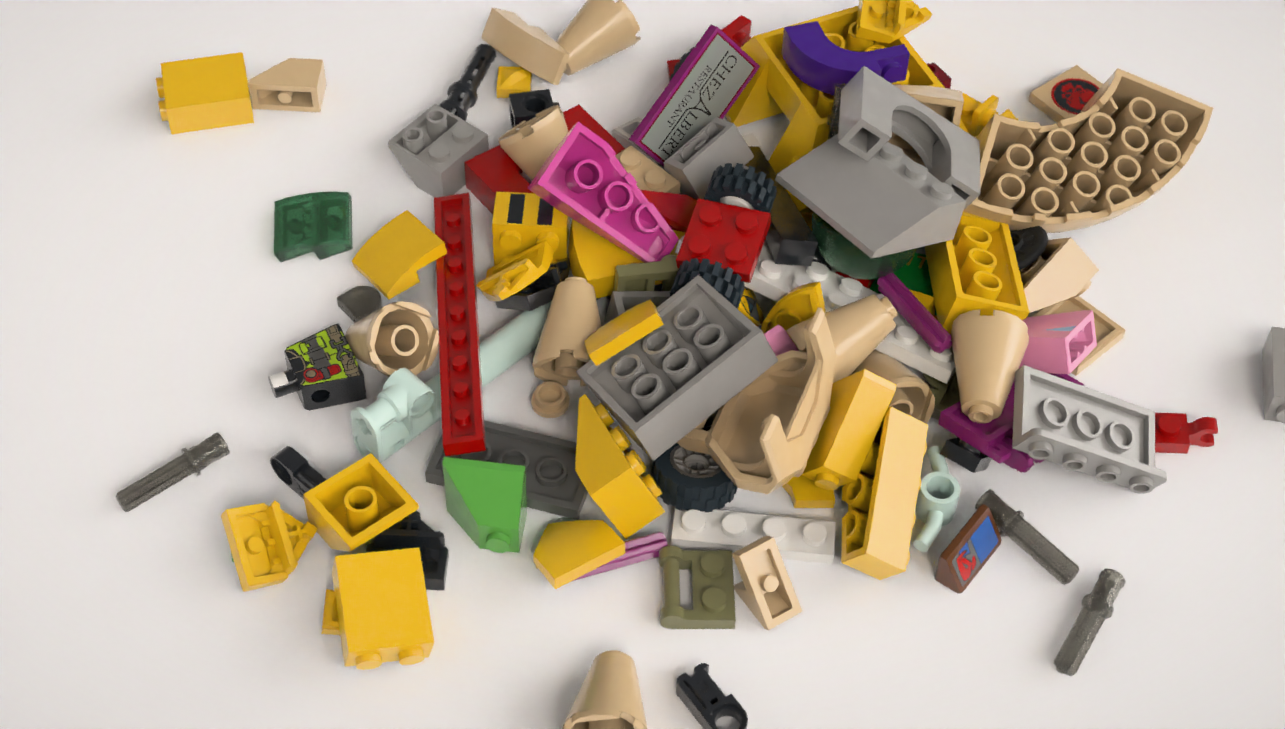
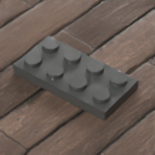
[425,420,588,520]

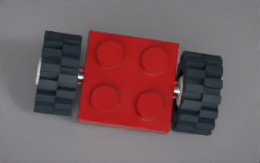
[670,163,777,309]

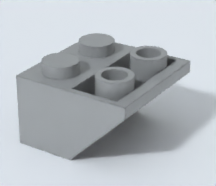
[388,104,489,198]
[664,117,754,200]

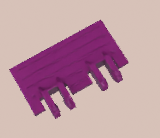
[938,373,1084,473]

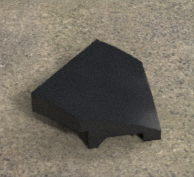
[496,258,570,311]
[366,510,449,591]

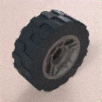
[651,443,737,513]

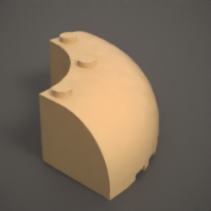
[963,68,1213,233]

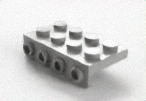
[1012,365,1167,494]

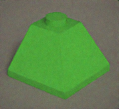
[442,457,527,553]

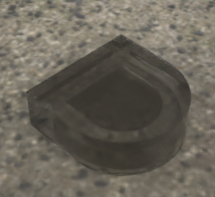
[337,286,382,323]

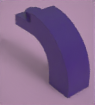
[782,21,910,97]

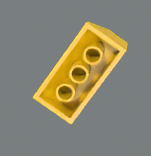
[924,212,1030,335]

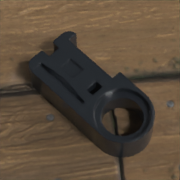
[270,446,327,499]
[676,663,748,729]

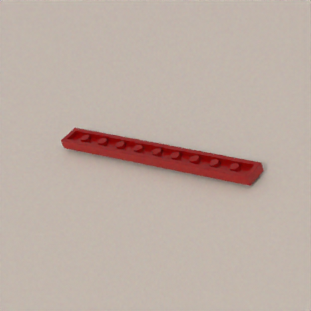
[434,193,486,456]

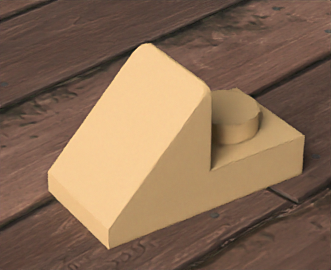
[732,535,803,630]

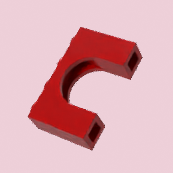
[464,105,626,214]

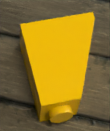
[802,369,896,490]

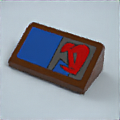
[935,504,1001,594]

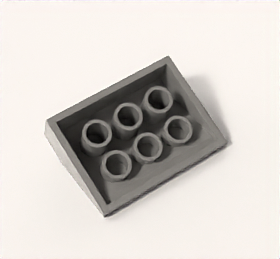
[775,134,967,259]
[576,275,778,461]

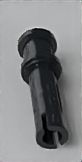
[439,44,497,121]

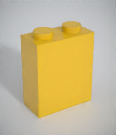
[156,52,254,134]
[332,548,434,670]

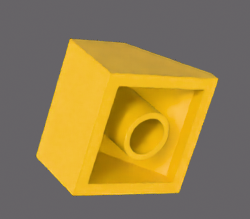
[303,453,419,552]

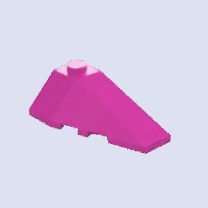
[528,122,679,263]

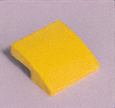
[352,210,447,300]

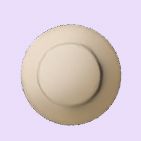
[531,381,570,418]

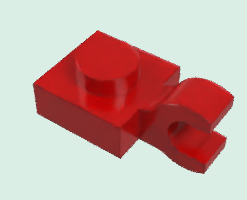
[1155,412,1218,454]

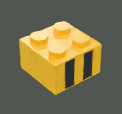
[492,191,570,266]

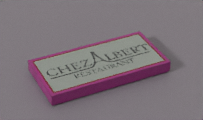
[628,24,760,169]

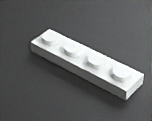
[671,509,836,564]

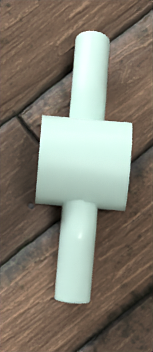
[913,446,960,552]

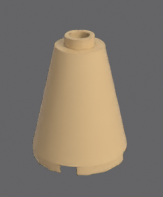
[556,0,641,76]
[498,105,569,181]
[532,277,602,387]
[786,294,898,383]
[345,301,439,377]
[951,310,1029,423]
[851,349,935,424]
[562,650,648,729]

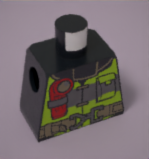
[268,323,367,411]

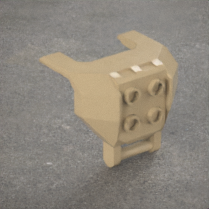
[677,307,836,494]

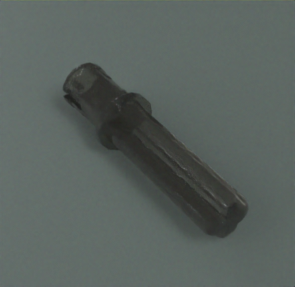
[115,432,230,512]
[975,489,1080,585]
[1053,568,1126,676]

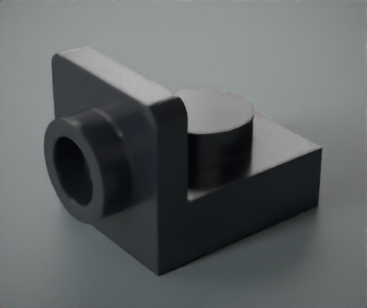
[940,437,992,473]

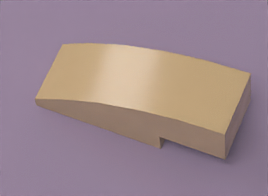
[481,7,570,85]

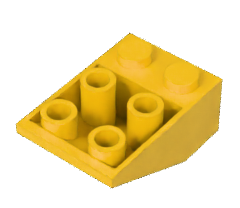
[575,394,666,539]

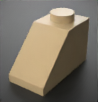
[249,58,327,113]

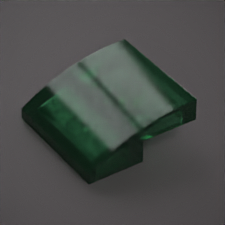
[274,191,353,262]

